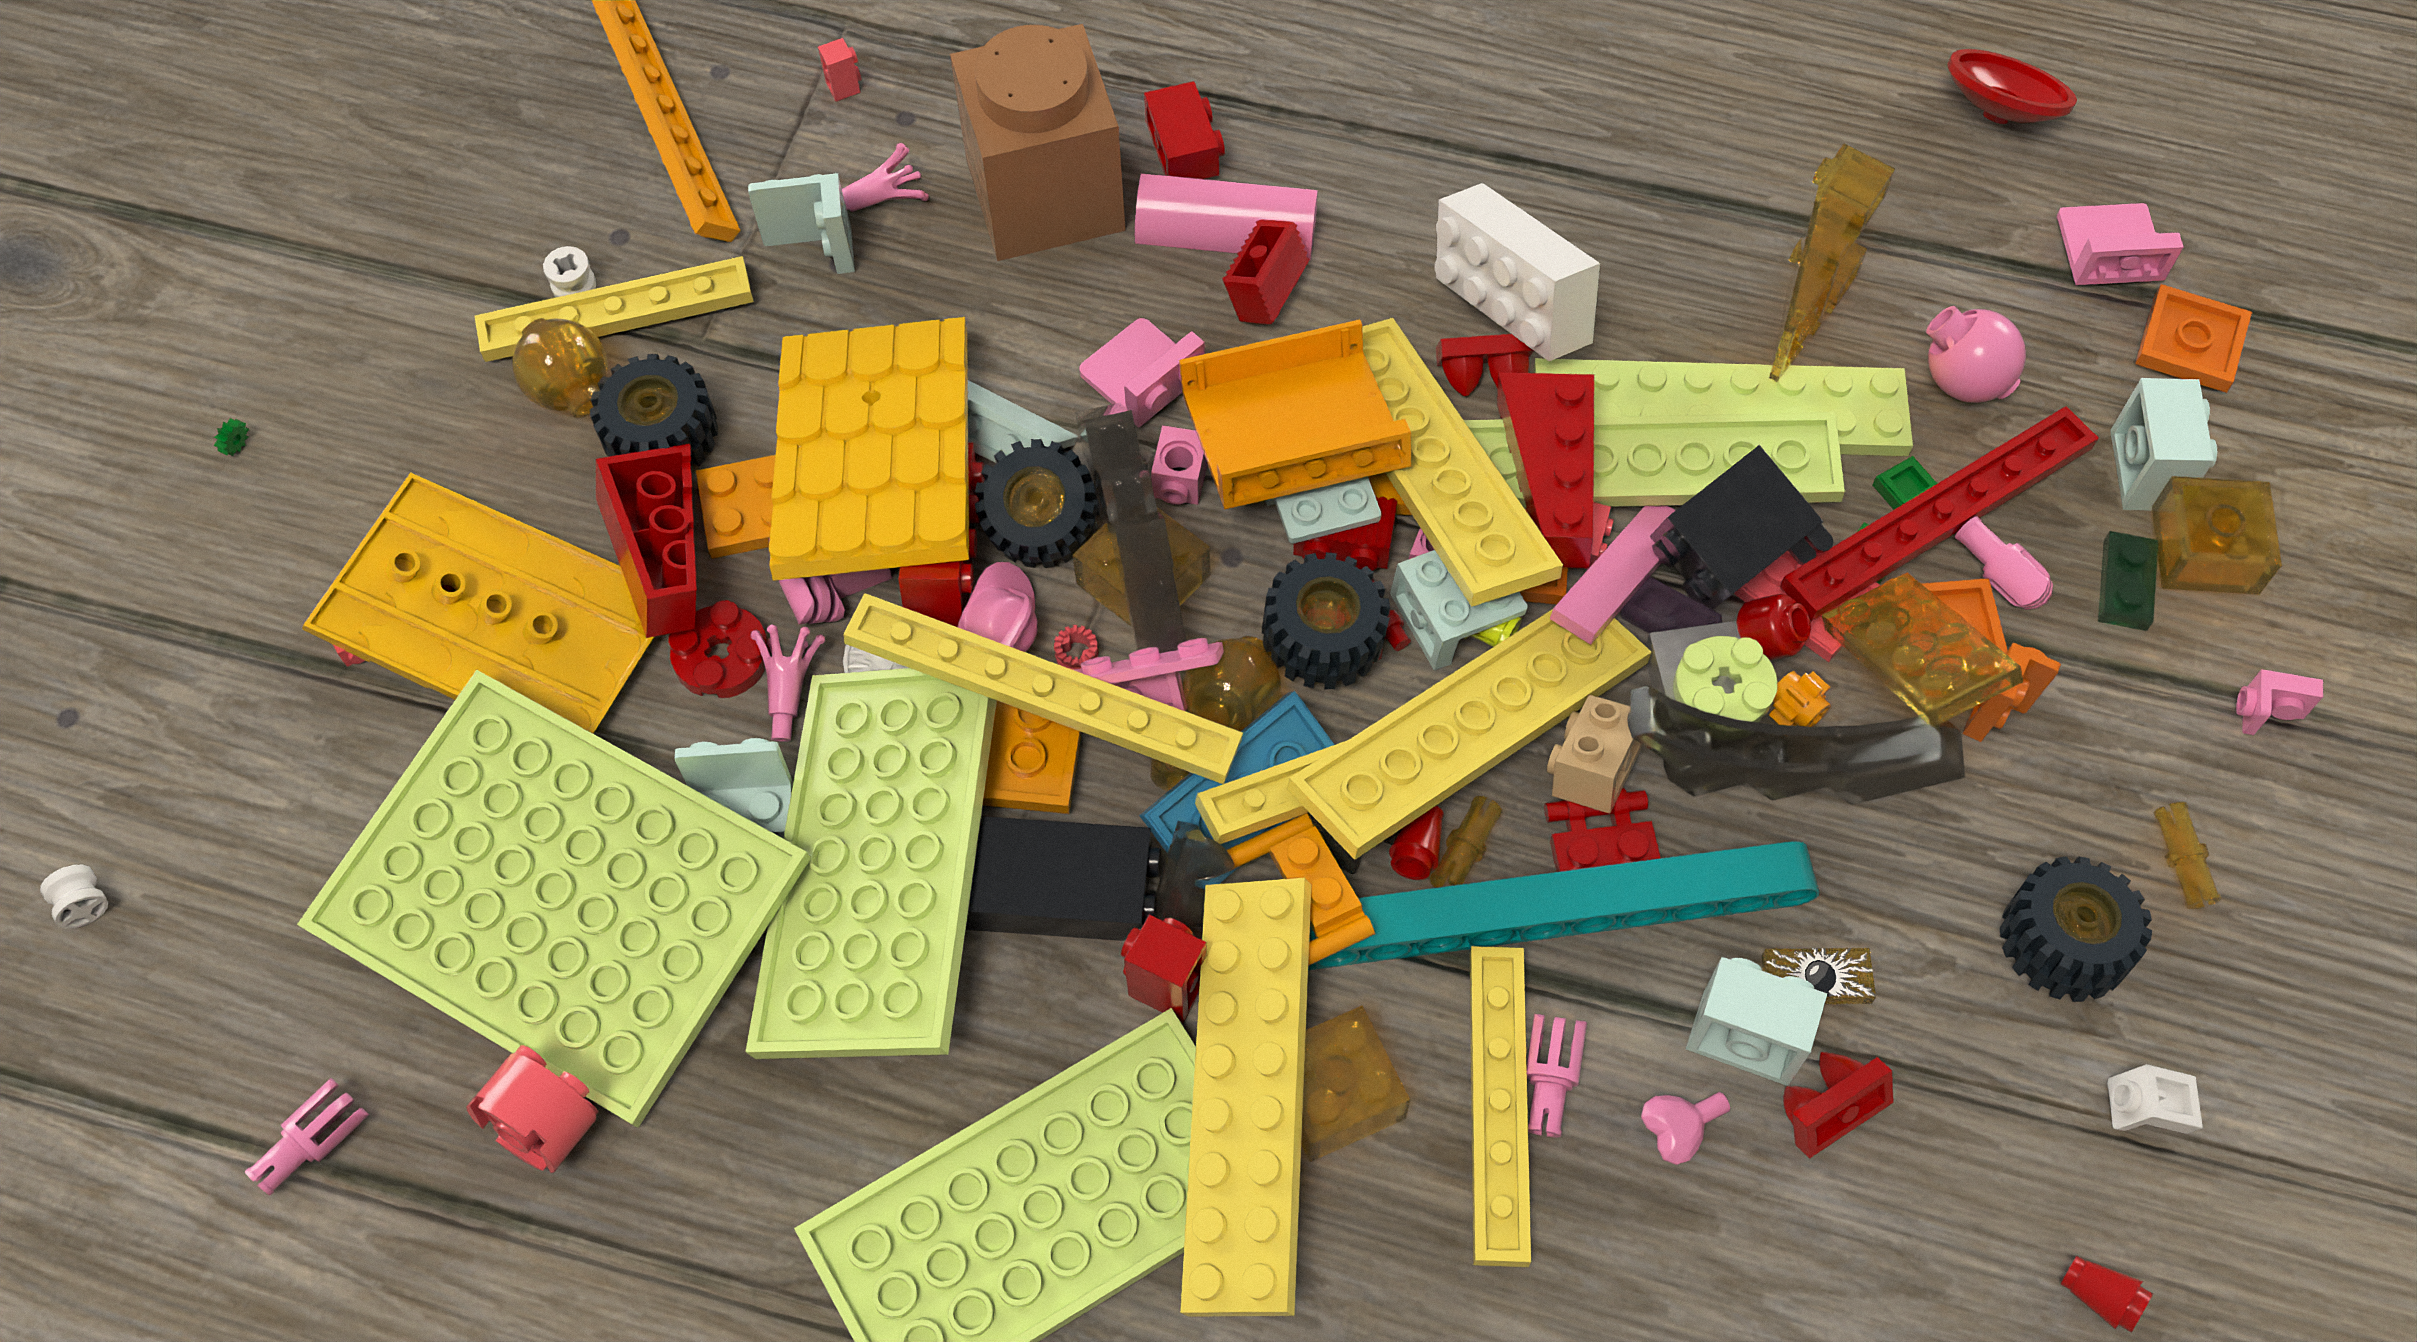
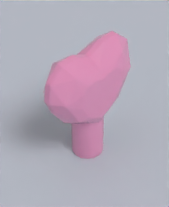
[1641,1092,1730,1165]

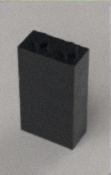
[965,816,1161,941]

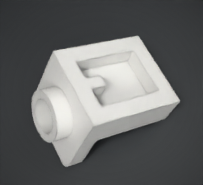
[2107,1064,2203,1134]

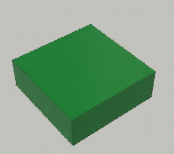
[1872,456,1938,510]

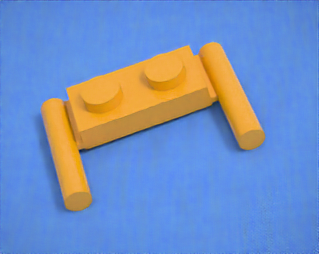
[1214,813,1375,966]

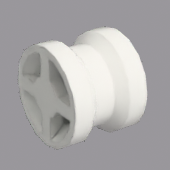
[543,246,596,297]
[40,864,108,929]

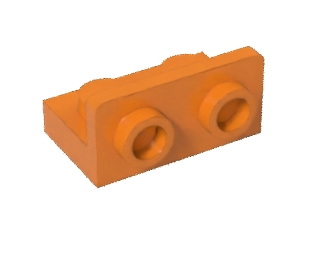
[1962,643,2061,742]

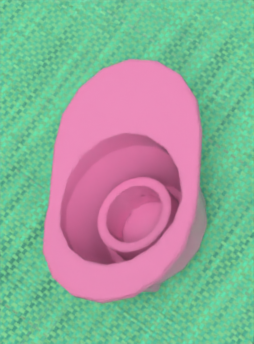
[958,562,1038,652]

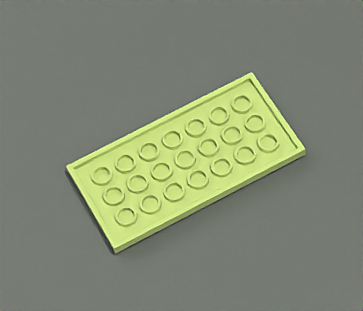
[746,668,997,1059]
[794,1008,1196,1342]

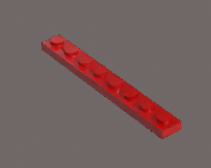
[1780,406,2099,621]

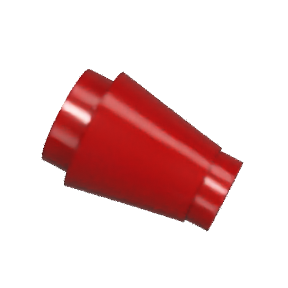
[1389,805,1444,880]
[2061,1256,2153,1333]

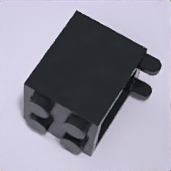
[1650,445,1833,611]

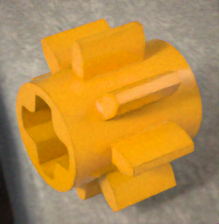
[1769,671,1831,732]

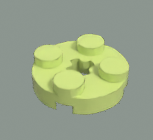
[1673,636,1777,734]

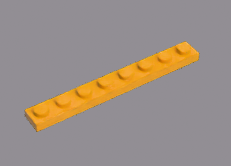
[591,0,741,242]

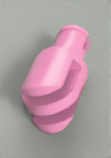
[1955,516,2053,610]
[769,538,845,624]
[1526,1014,1587,1138]
[245,1078,369,1196]

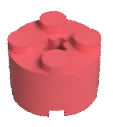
[466,1045,598,1173]

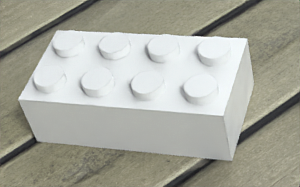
[1435,183,1600,361]

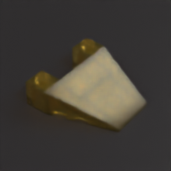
[1769,144,1895,382]

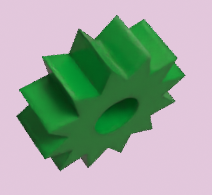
[213,418,249,456]

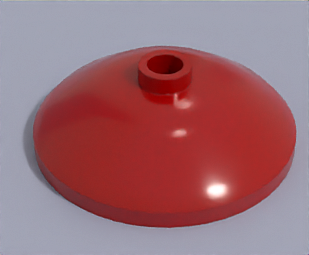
[1947,49,2077,124]

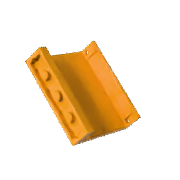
[1179,319,1411,510]

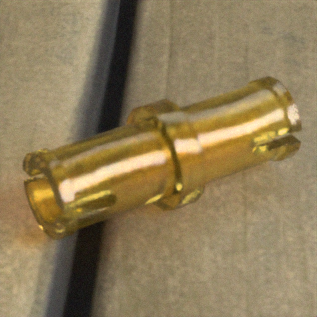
[1429,796,1502,888]
[2153,802,2221,909]

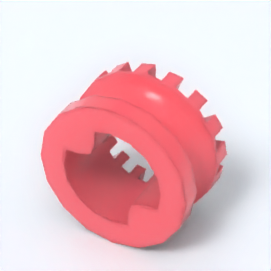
[1054,625,1099,670]

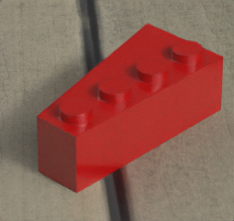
[1497,372,1595,568]
[898,442,984,627]
[596,444,697,638]

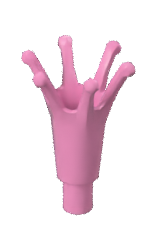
[842,143,929,212]
[751,624,825,742]

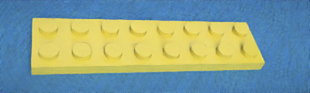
[1352,318,1563,607]
[1287,609,1652,860]
[1180,878,1311,1317]

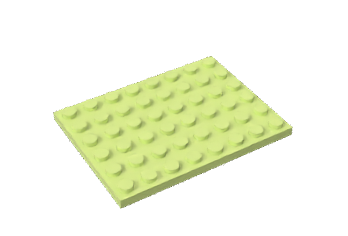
[297,670,811,1128]

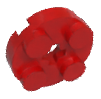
[668,600,769,698]

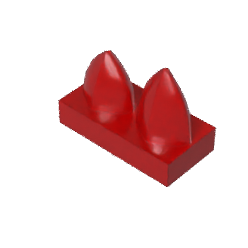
[1436,334,1534,397]
[1783,1052,1894,1159]

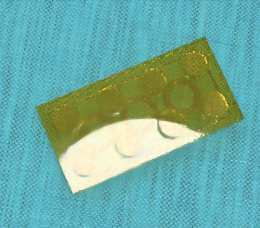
[1822,572,2023,728]

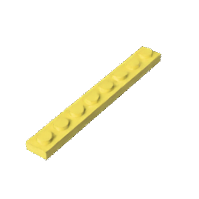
[843,593,1243,785]

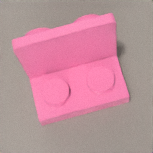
[2057,203,2184,285]

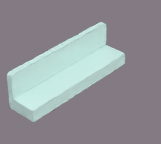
[968,380,1078,486]

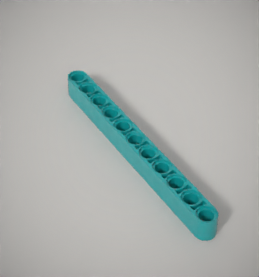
[1308,841,1819,971]

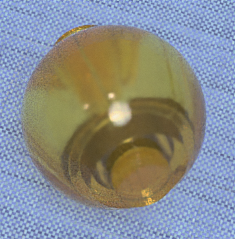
[512,318,608,418]
[1183,636,1282,732]

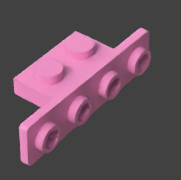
[1074,638,1224,711]

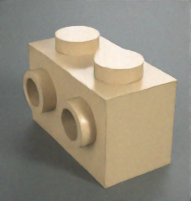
[1547,695,1647,814]

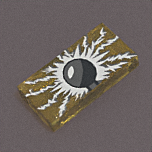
[1761,948,1876,1004]

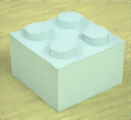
[2110,378,2217,511]
[1686,957,1827,1086]

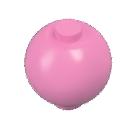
[1926,306,2026,403]

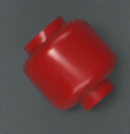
[1736,594,1811,661]

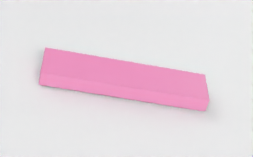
[1550,505,1676,645]

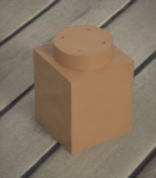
[950,24,1126,261]

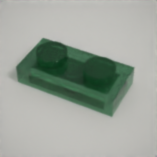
[2098,531,2158,631]

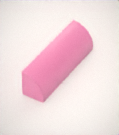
[1135,174,1317,260]

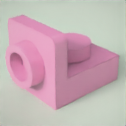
[2236,669,2323,735]

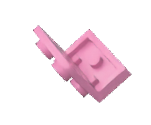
[1079,318,1205,427]

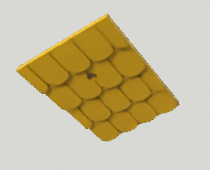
[769,317,969,581]
[302,472,654,733]

